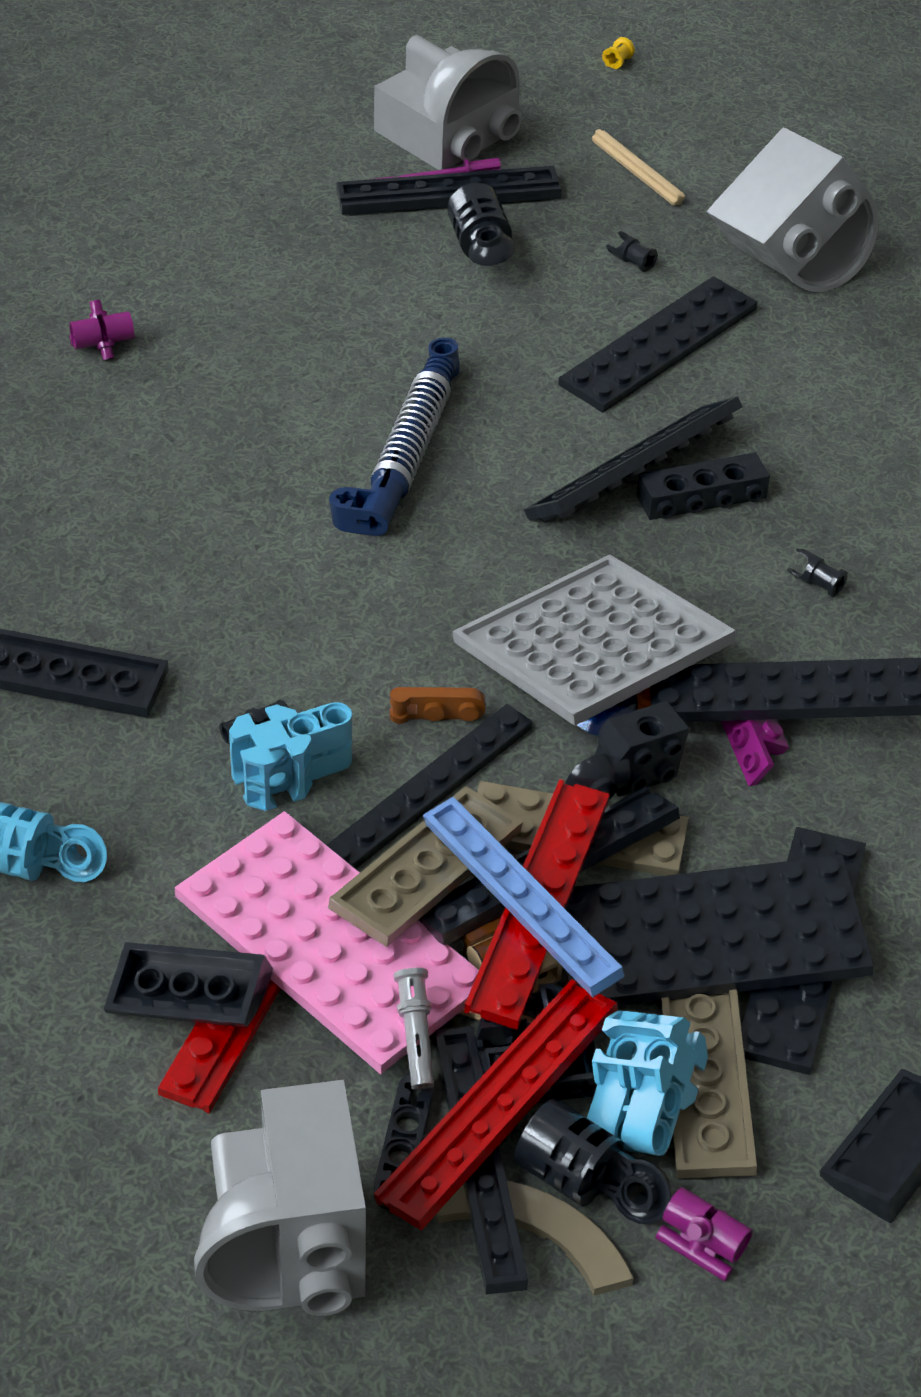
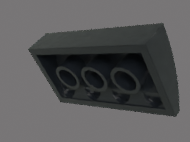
[103,942,273,1027]

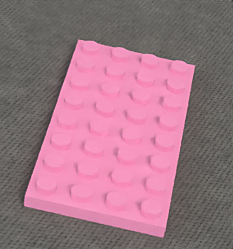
[175,811,479,1074]

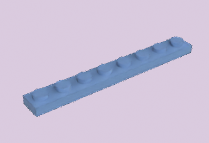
[423,797,624,997]

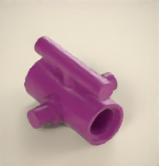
[69,300,135,361]
[655,1187,753,1282]

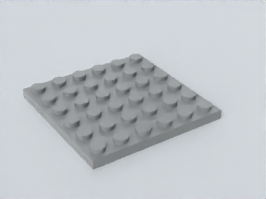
[452,554,736,726]

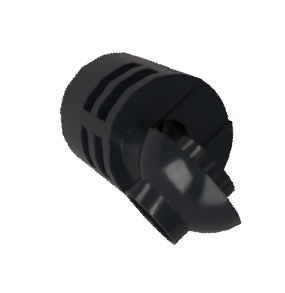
[448,183,515,266]
[514,1098,671,1224]

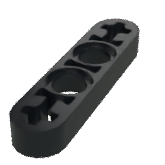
[374,1074,433,1210]

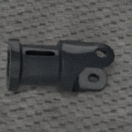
[606,231,658,272]
[787,548,848,597]

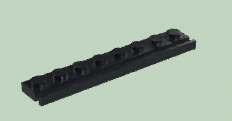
[336,166,562,215]
[418,787,680,946]

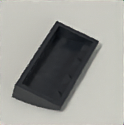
[820,1069,921,1223]

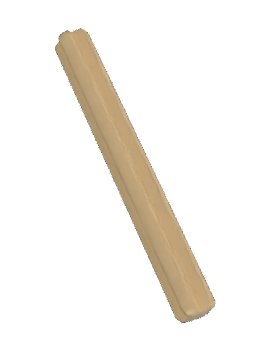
[592,129,685,206]

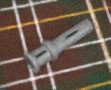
[393,968,434,1090]

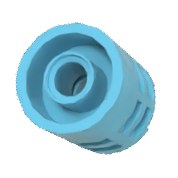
[0,802,107,882]

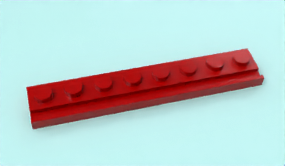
[464,779,609,1030]
[158,979,281,1114]
[374,979,618,1231]

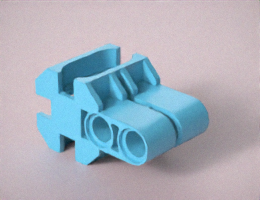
[229,702,352,811]
[587,1010,708,1156]

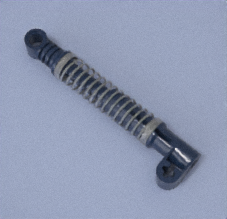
[329,338,460,536]

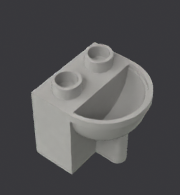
[374,35,522,170]
[706,127,878,292]
[194,1080,366,1316]

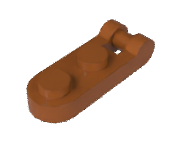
[389,687,486,724]

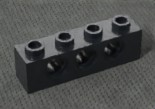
[637,452,770,520]

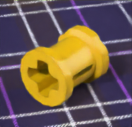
[602,37,635,69]

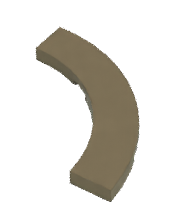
[435,1181,633,1296]

